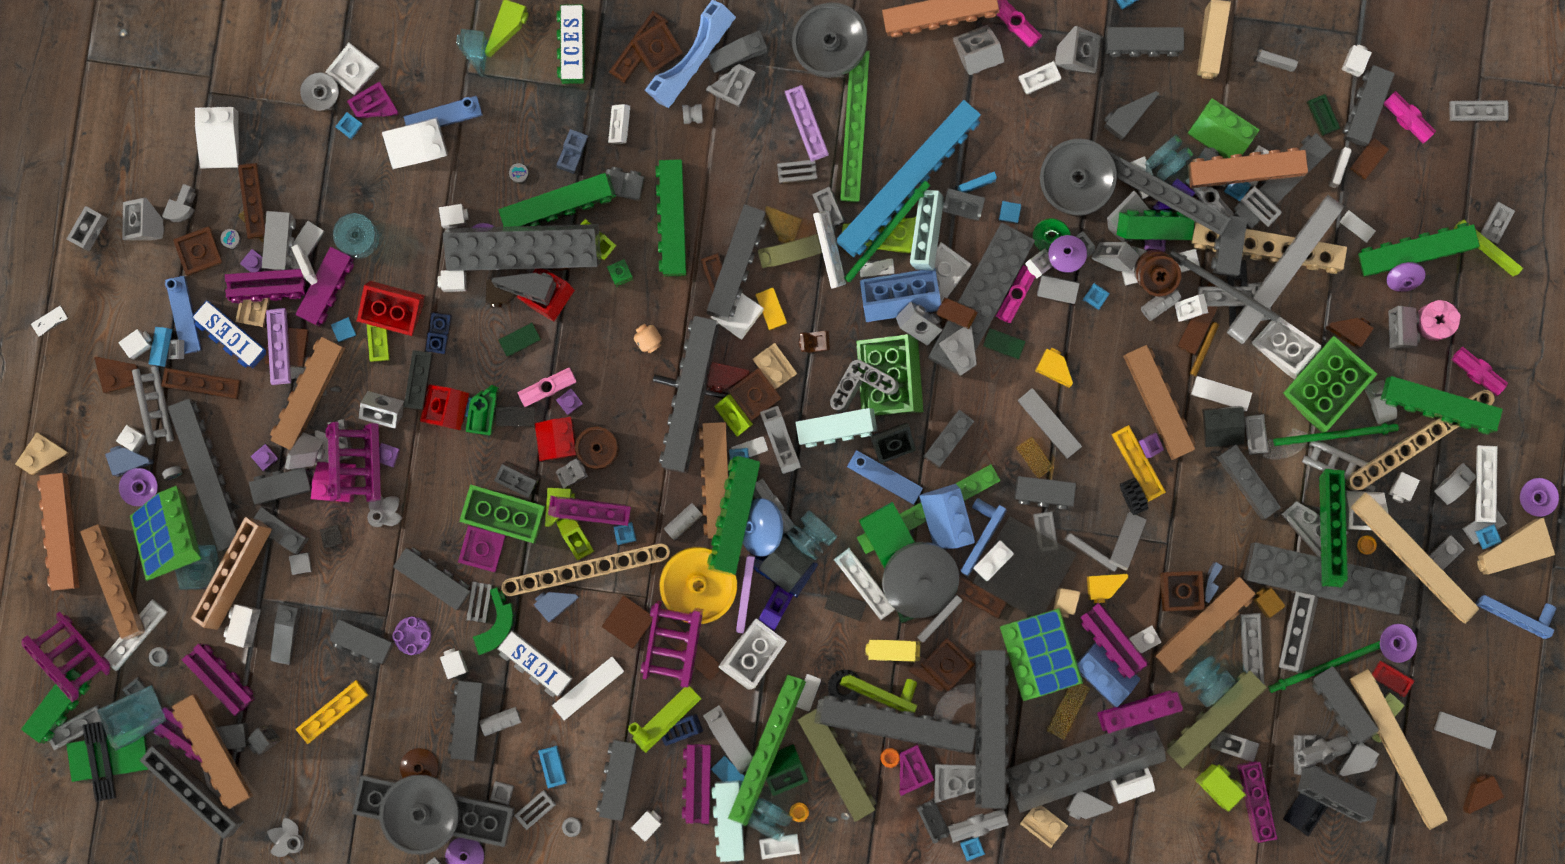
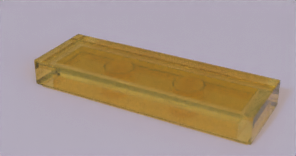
[1046,683,1090,739]

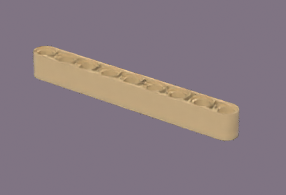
[1346,390,1494,491]
[1351,493,1479,624]
[502,544,670,596]
[1350,669,1448,830]

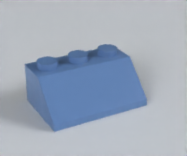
[919,484,975,549]
[1077,642,1141,708]

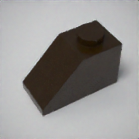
[486,279,517,308]

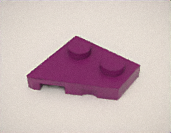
[347,81,399,118]
[900,744,935,796]

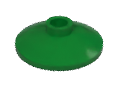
[1033,218,1071,252]

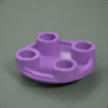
[392,616,432,655]

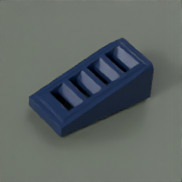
[662,714,703,746]

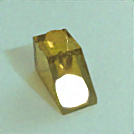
[765,206,802,243]

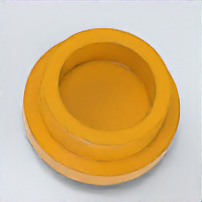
[1357,535,1377,555]
[790,802,809,822]

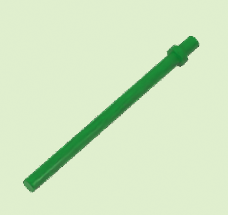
[844,181,931,283]
[1273,423,1399,446]
[1268,641,1381,693]

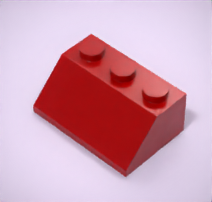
[357,281,425,336]

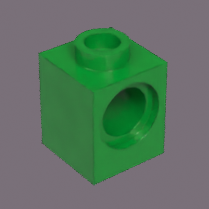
[607,259,633,287]

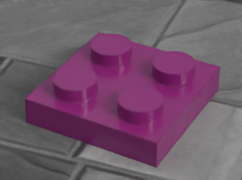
[458,525,506,573]

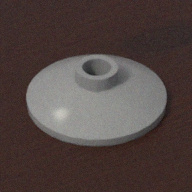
[300,73,339,111]

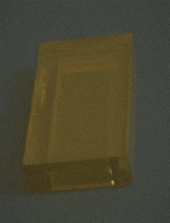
[1016,437,1054,478]

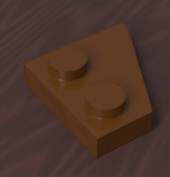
[94,357,138,394]

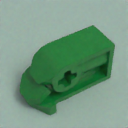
[466,385,499,435]

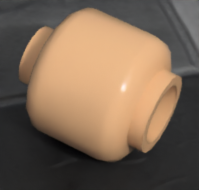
[634,324,662,353]

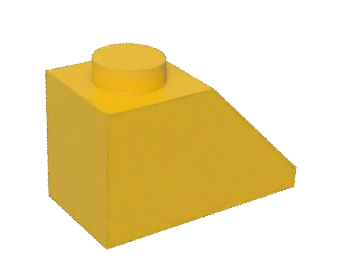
[1035,348,1073,388]
[1087,574,1128,603]

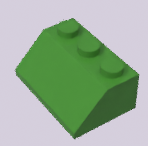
[1187,98,1259,159]

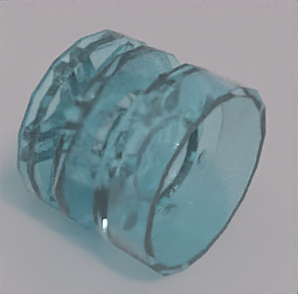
[787,510,837,561]
[1183,655,1236,707]

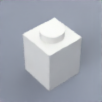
[1341,45,1372,77]
[439,204,469,229]
[438,270,467,292]
[118,329,152,360]
[116,425,147,453]
[1388,472,1420,503]
[440,648,468,679]
[631,810,662,841]

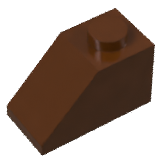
[1325,318,1374,349]
[1463,773,1504,814]

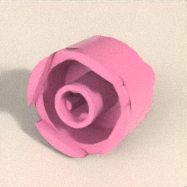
[1417,300,1460,341]

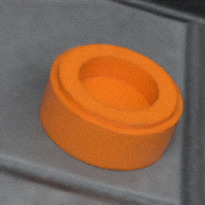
[880,748,900,768]

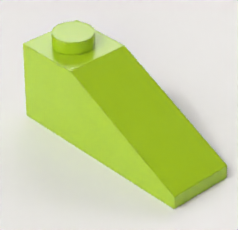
[485,0,529,57]

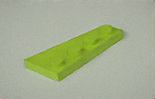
[842,216,916,254]

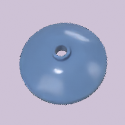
[743,498,783,556]

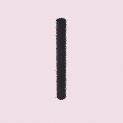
[653,374,728,399]

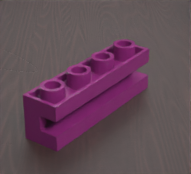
[295,247,354,327]
[225,269,306,303]
[548,495,631,526]
[1080,603,1149,679]
[182,643,255,716]
[151,707,231,767]
[682,744,711,824]
[1237,761,1277,843]

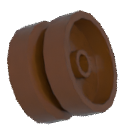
[1134,250,1181,297]
[575,426,619,470]

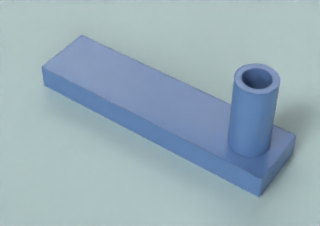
[404,96,482,127]
[165,276,202,354]
[847,450,923,505]
[960,498,1007,577]
[1476,595,1556,639]

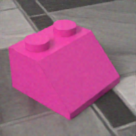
[311,462,356,503]

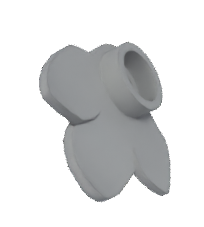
[367,495,402,527]
[267,818,304,857]

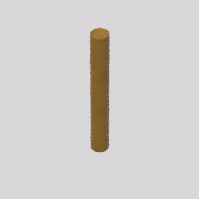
[1189,322,1219,377]

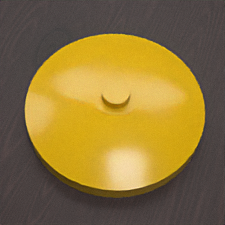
[659,547,737,624]

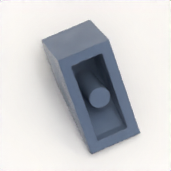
[105,446,154,477]
[534,592,579,622]

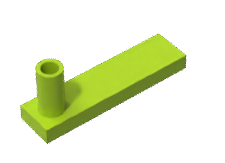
[1454,220,1523,276]
[840,675,917,713]
[628,686,701,753]

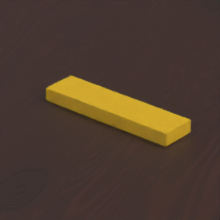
[1111,425,1166,502]
[296,680,369,744]

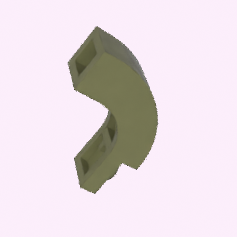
[758,233,822,268]

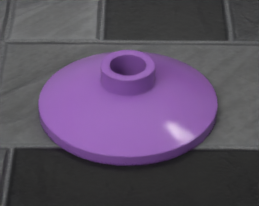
[1048,235,1087,272]
[1387,262,1425,292]
[119,468,158,506]
[1520,478,1559,517]
[1380,624,1417,663]
[445,837,484,864]

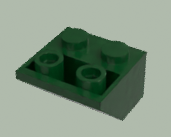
[766,744,809,796]

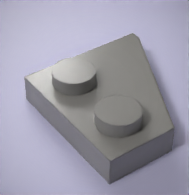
[939,326,977,376]

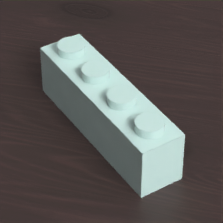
[910,190,944,271]
[796,408,878,448]
[712,780,745,862]

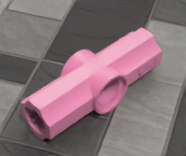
[518,367,577,407]

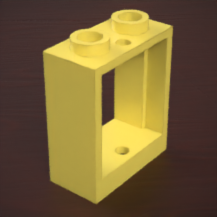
[866,640,921,661]

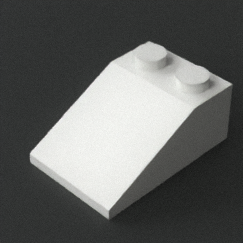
[195,107,239,169]
[382,117,448,169]
[1252,317,1322,379]
[718,619,787,690]

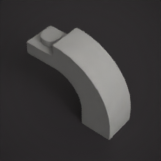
[760,406,801,474]
[703,705,753,774]

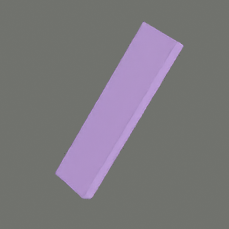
[785,85,829,162]
[266,308,291,385]
[736,554,755,633]

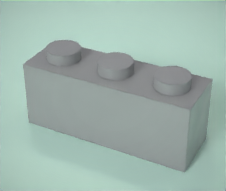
[262,211,296,271]

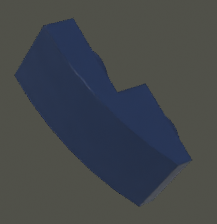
[426,312,452,354]

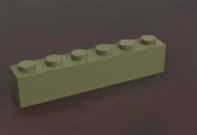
[1166,671,1267,769]
[797,708,876,822]

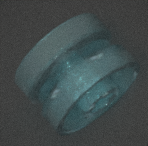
[1145,134,1194,181]
[333,213,379,259]
[748,797,793,842]

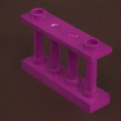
[326,422,381,502]
[641,601,704,688]
[21,611,110,702]
[1096,690,1183,733]

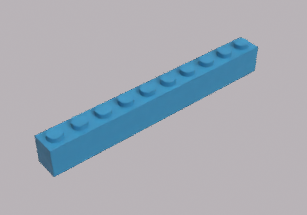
[837,100,981,257]

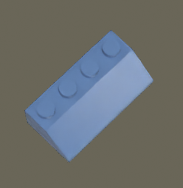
[860,268,941,322]

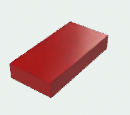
[1372,661,1414,697]

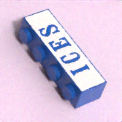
[191,300,266,369]

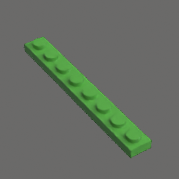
[840,51,870,203]
[857,464,1000,554]
[728,675,806,826]

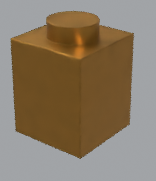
[1253,587,1285,618]

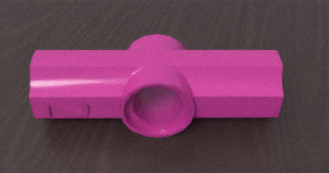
[996,0,1042,48]
[1384,91,1436,143]
[996,265,1035,324]
[1451,347,1508,396]

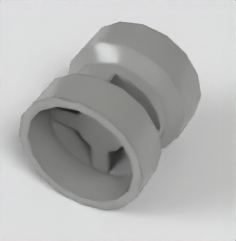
[683,104,703,124]

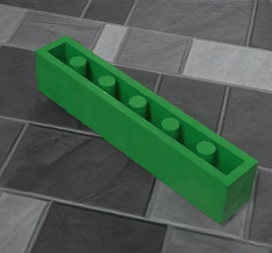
[656,159,686,277]
[498,173,616,227]
[1358,222,1480,277]
[1380,376,1503,435]
[707,456,760,575]
[1319,469,1348,587]

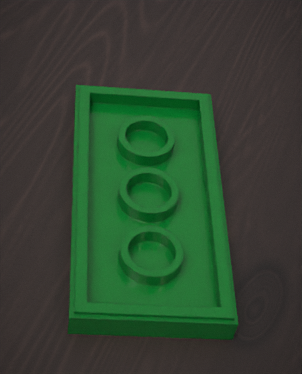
[66,731,149,782]

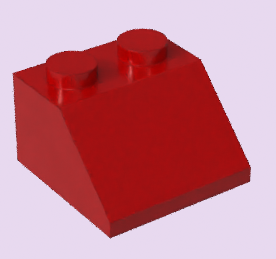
[517,268,575,322]
[420,384,469,430]
[535,417,576,461]

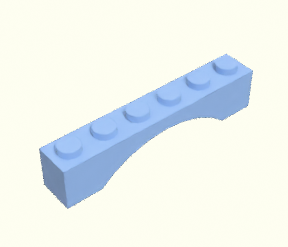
[645,0,736,108]

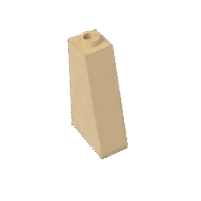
[1197,0,1231,79]
[1477,518,1555,574]

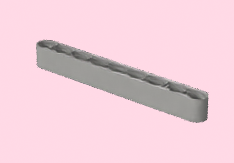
[1226,195,1344,344]

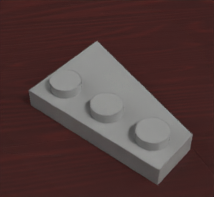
[1281,501,1349,557]
[934,764,975,803]

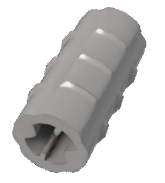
[1141,289,1181,321]
[663,503,703,541]
[479,707,522,736]

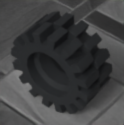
[1120,478,1149,515]
[828,669,861,702]

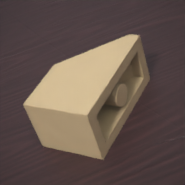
[1053,589,1080,618]

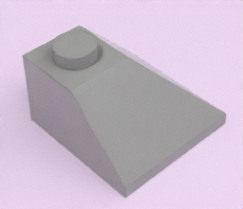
[1055,26,1101,73]
[122,198,164,240]

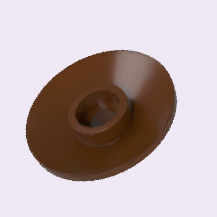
[400,748,439,779]

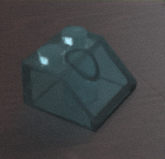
[456,29,489,77]
[175,545,219,590]

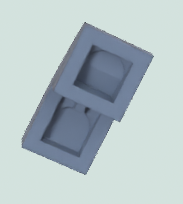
[556,129,588,174]
[1203,562,1223,603]

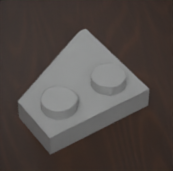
[706,64,756,107]

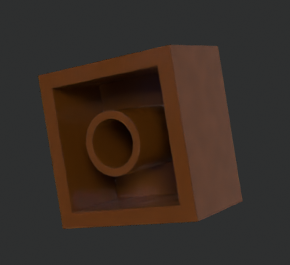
[1160,571,1205,611]

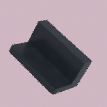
[1283,793,1328,837]

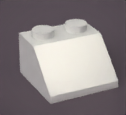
[224,604,261,648]
[1109,768,1155,804]

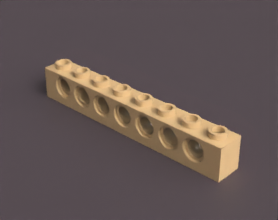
[1189,222,1347,274]

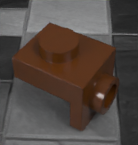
[799,331,830,353]

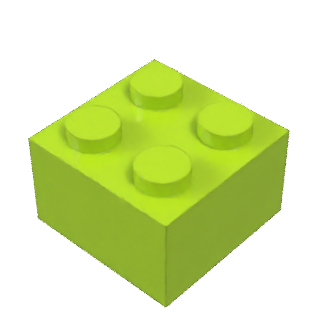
[1195,764,1245,811]

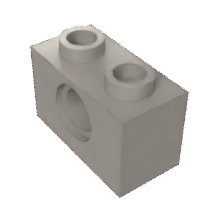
[67,206,108,251]
[896,302,943,345]
[359,391,404,428]

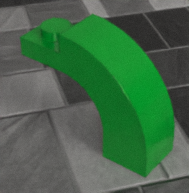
[473,587,514,655]

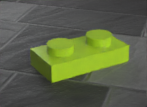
[367,324,390,362]
[714,394,753,437]

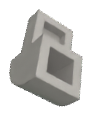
[162,184,195,222]
[1365,380,1397,425]
[556,459,588,489]
[1434,463,1477,505]

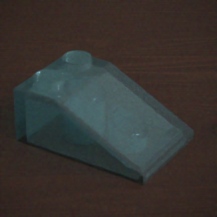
[97,685,166,750]

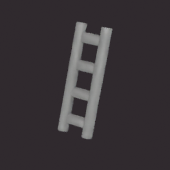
[132,366,174,445]
[1302,441,1376,492]

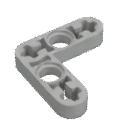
[830,360,899,412]

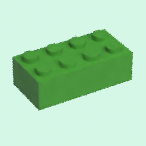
[459,484,546,544]

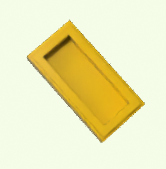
[755,288,787,330]

